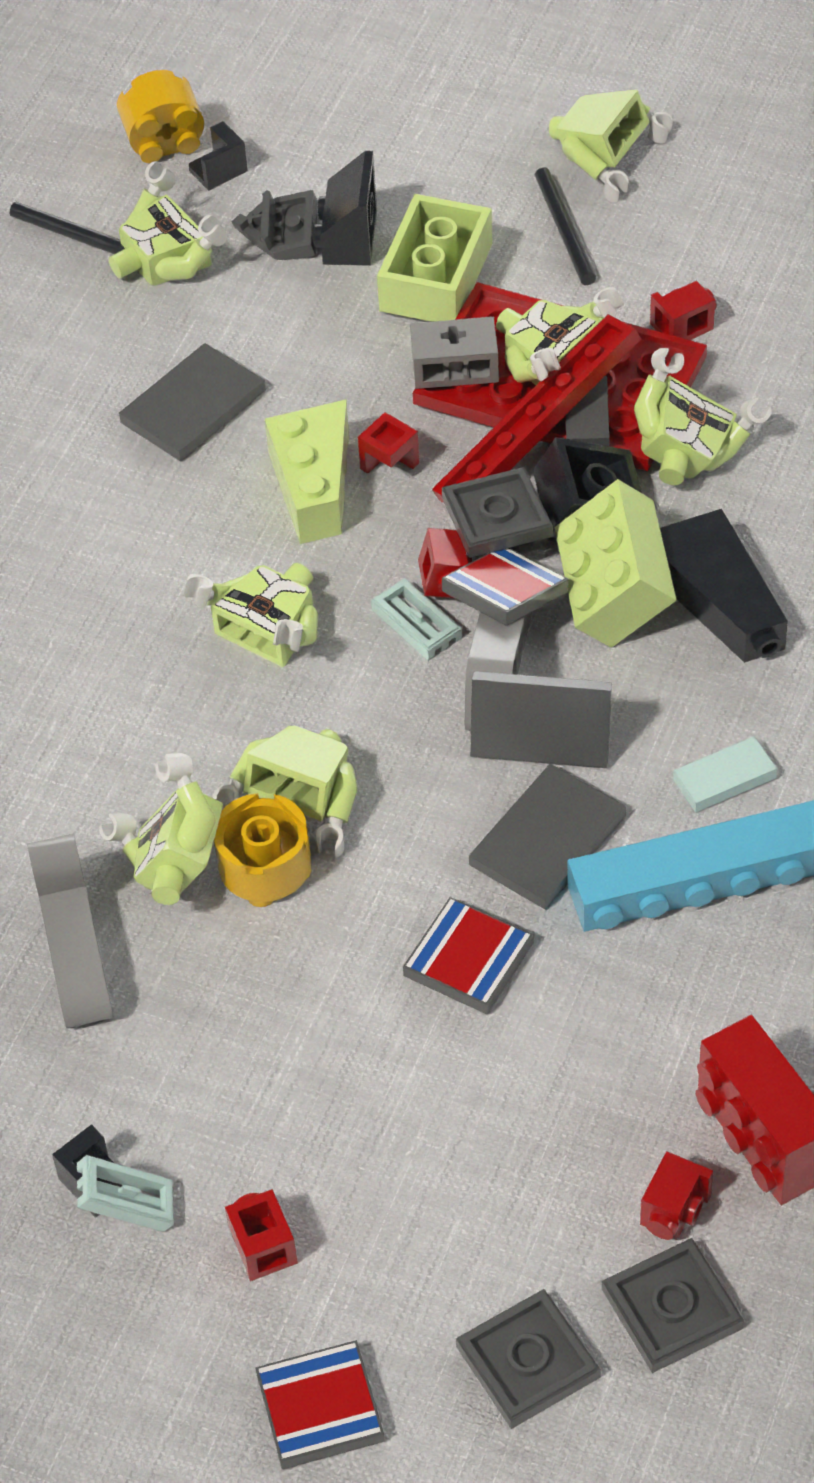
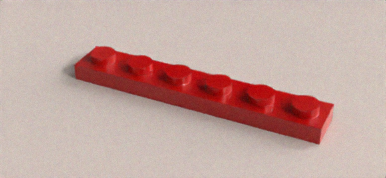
[432,314,641,503]

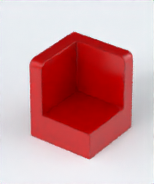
[358,412,419,473]

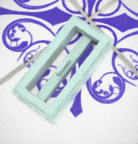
[371,578,462,661]
[77,1155,174,1232]

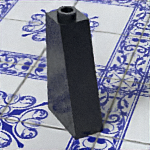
[660,508,788,663]

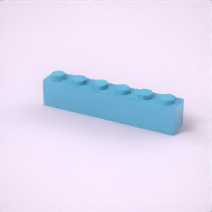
[567,800,814,932]

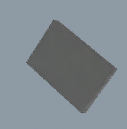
[119,343,266,462]
[470,671,612,768]
[469,763,626,910]

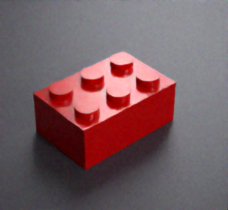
[695,1014,814,1206]

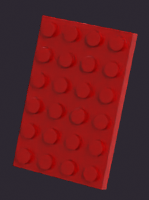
[412,282,707,471]

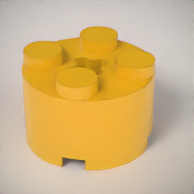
[117,70,204,163]
[214,793,312,907]

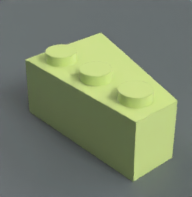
[265,399,349,544]

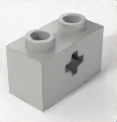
[410,317,499,389]

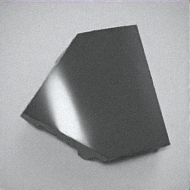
[231,190,318,260]

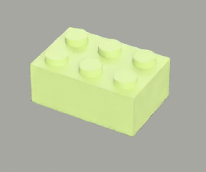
[377,194,492,322]
[554,479,677,648]

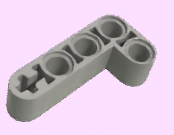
[464,612,532,731]
[27,833,114,1028]

